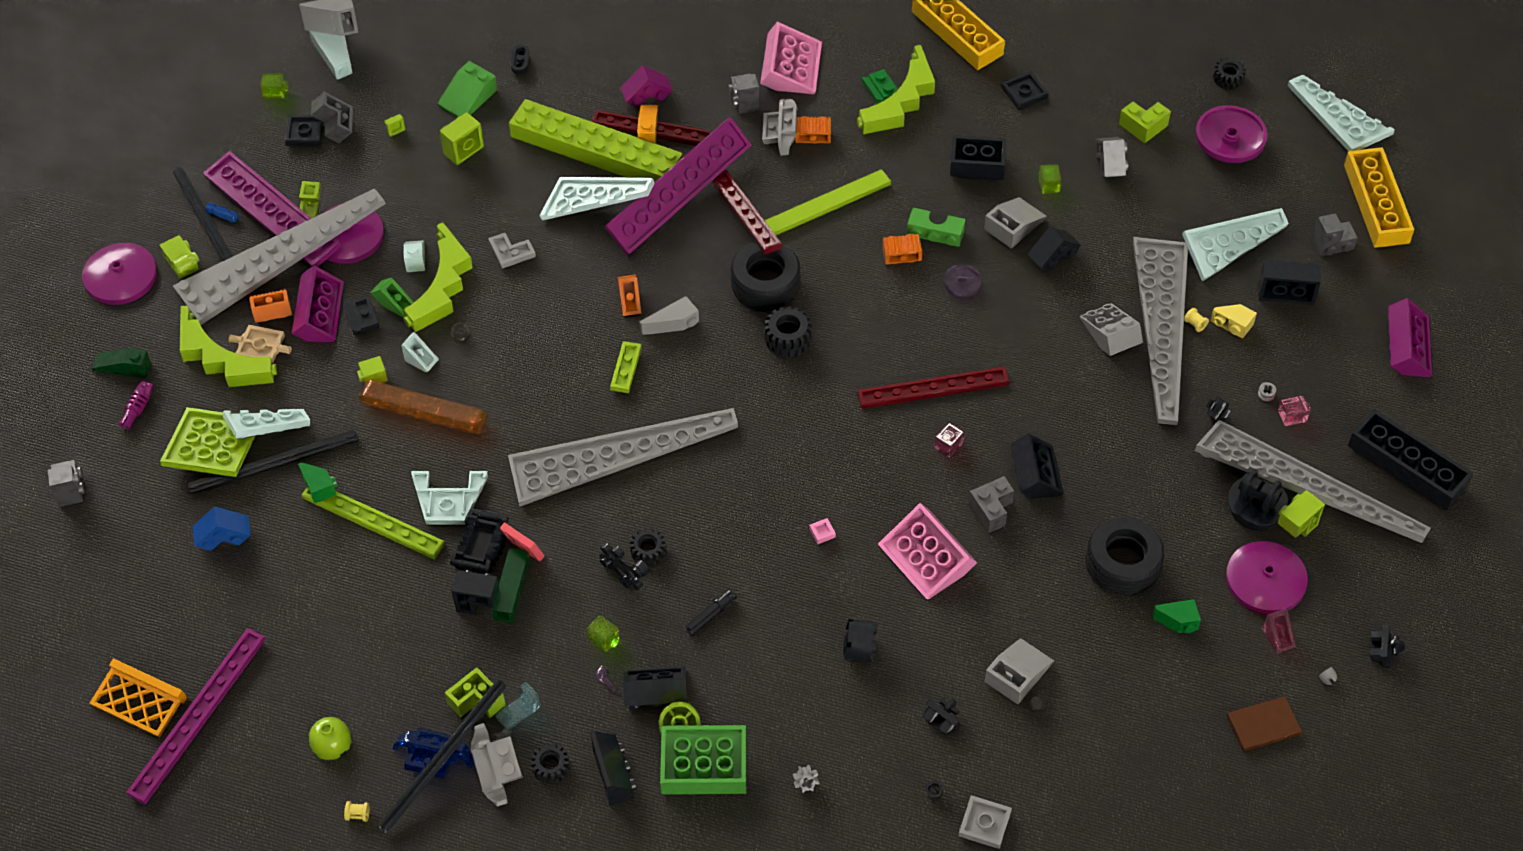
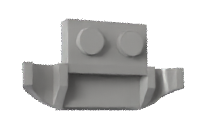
[762,99,798,156]
[471,723,523,806]

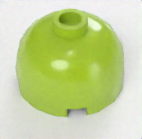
[659,701,701,733]
[309,717,352,760]

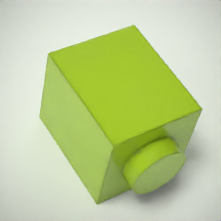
[357,356,388,388]

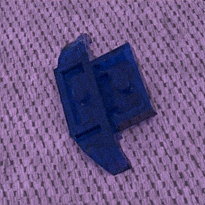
[392,728,474,779]

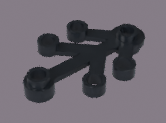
[599,543,650,591]

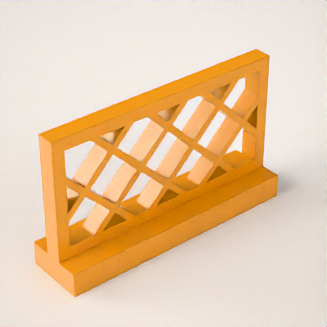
[89,658,188,738]

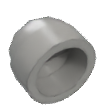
[1318,667,1337,685]

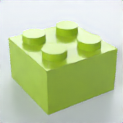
[439,112,484,165]

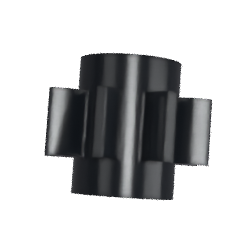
[1205,397,1231,420]

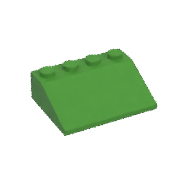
[660,725,746,794]

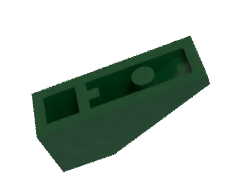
[91,348,152,378]

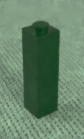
[492,549,530,623]

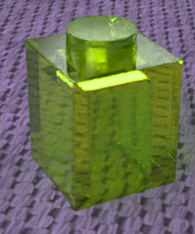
[260,74,288,98]
[1039,164,1061,193]
[587,615,619,652]

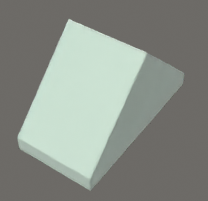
[401,332,439,372]

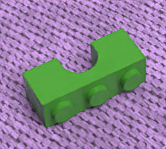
[907,208,966,247]

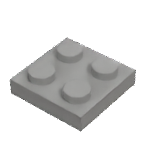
[958,796,1012,849]

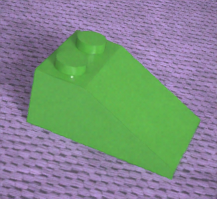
[437,61,498,117]

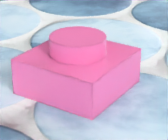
[809,518,836,544]

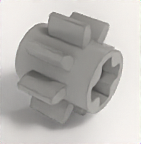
[793,765,819,793]

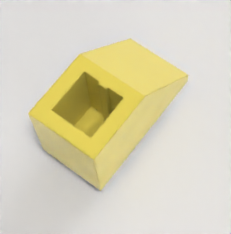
[1210,304,1257,339]

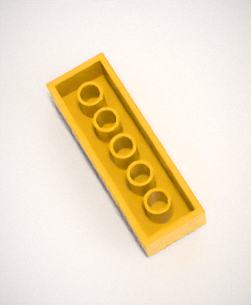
[912,0,1005,70]
[1344,147,1414,248]

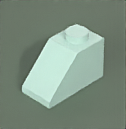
[404,240,425,272]

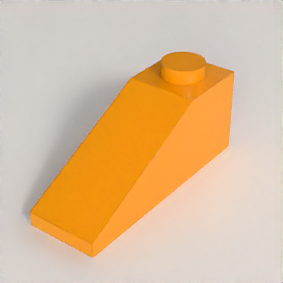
[637,105,658,144]

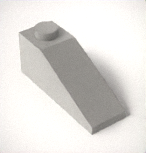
[640,296,699,335]

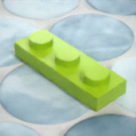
[610,341,642,393]

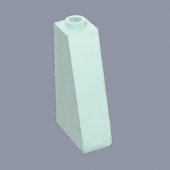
[309,31,352,80]

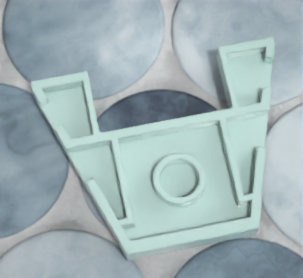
[411,471,488,525]

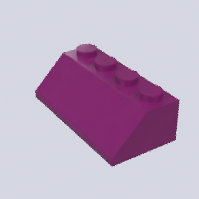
[292,265,344,342]
[1388,298,1432,377]

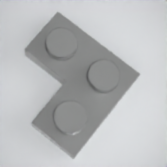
[488,233,536,268]

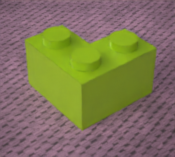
[1119,102,1171,143]
[1278,490,1325,538]
[445,667,506,718]

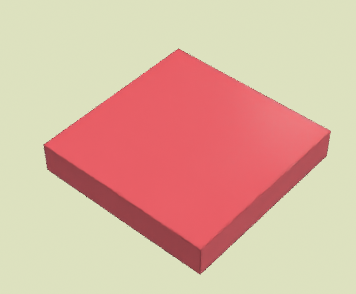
[500,522,544,561]

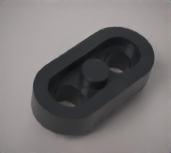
[511,45,530,75]

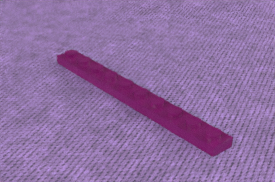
[126,628,265,805]

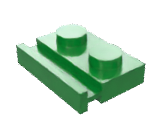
[862,69,898,104]

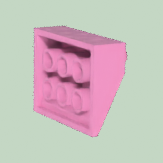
[760,22,822,94]
[878,503,977,600]

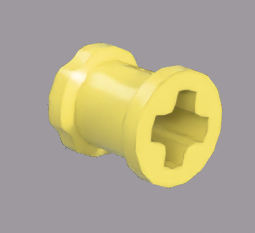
[1184,308,1209,332]
[344,801,370,822]

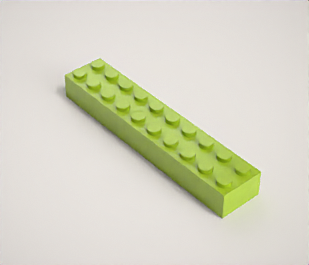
[509,99,683,182]

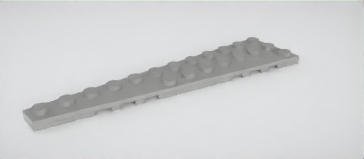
[173,188,386,325]
[1133,237,1188,425]
[508,408,738,507]
[1195,420,1431,543]

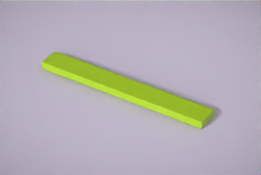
[764,169,891,235]
[302,488,445,560]

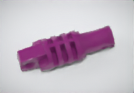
[119,381,153,430]

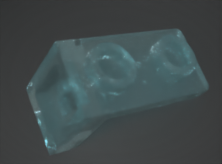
[496,682,541,730]

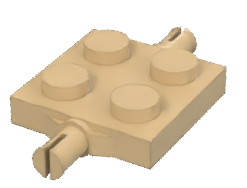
[229,325,292,363]

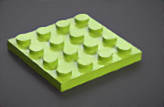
[160,407,256,477]

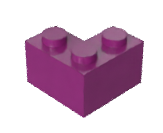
[621,65,673,108]

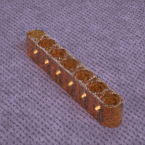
[359,380,488,434]

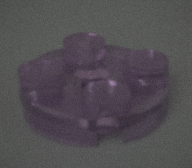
[944,264,981,300]

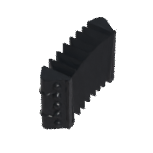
[450,508,509,574]

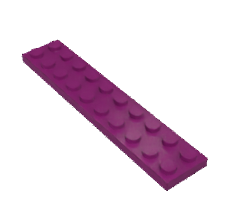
[604,117,752,255]
[203,151,342,267]

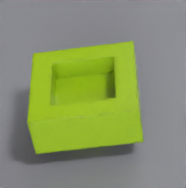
[385,114,405,137]

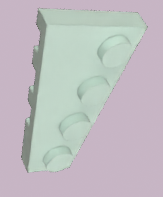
[223,409,310,438]

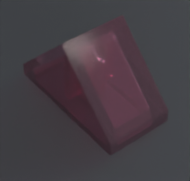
[1263,608,1296,653]

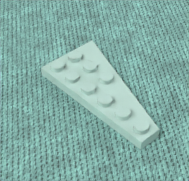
[1288,75,1395,151]
[540,177,654,221]
[1182,208,1289,282]

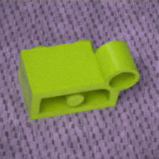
[160,235,199,279]

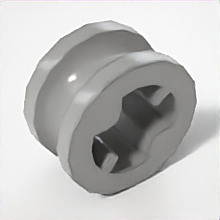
[1258,382,1276,402]

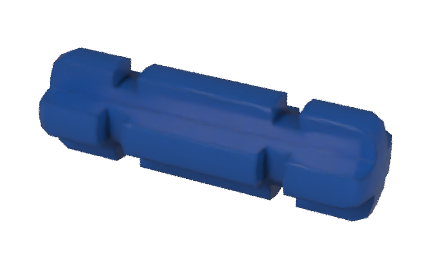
[205,202,239,223]

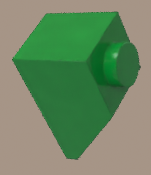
[298,462,338,504]
[1152,599,1201,633]

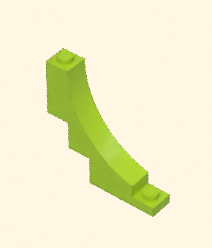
[857,45,935,134]
[403,222,473,332]
[180,306,277,387]

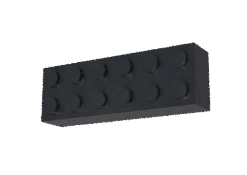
[1348,409,1474,511]

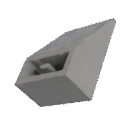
[299,0,359,36]
[984,197,1047,248]
[1080,303,1143,356]
[984,638,1054,704]

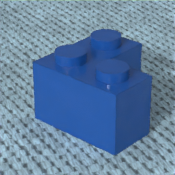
[192,506,251,551]

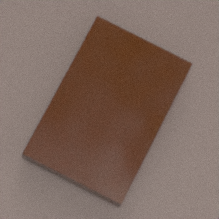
[1226,696,1302,752]

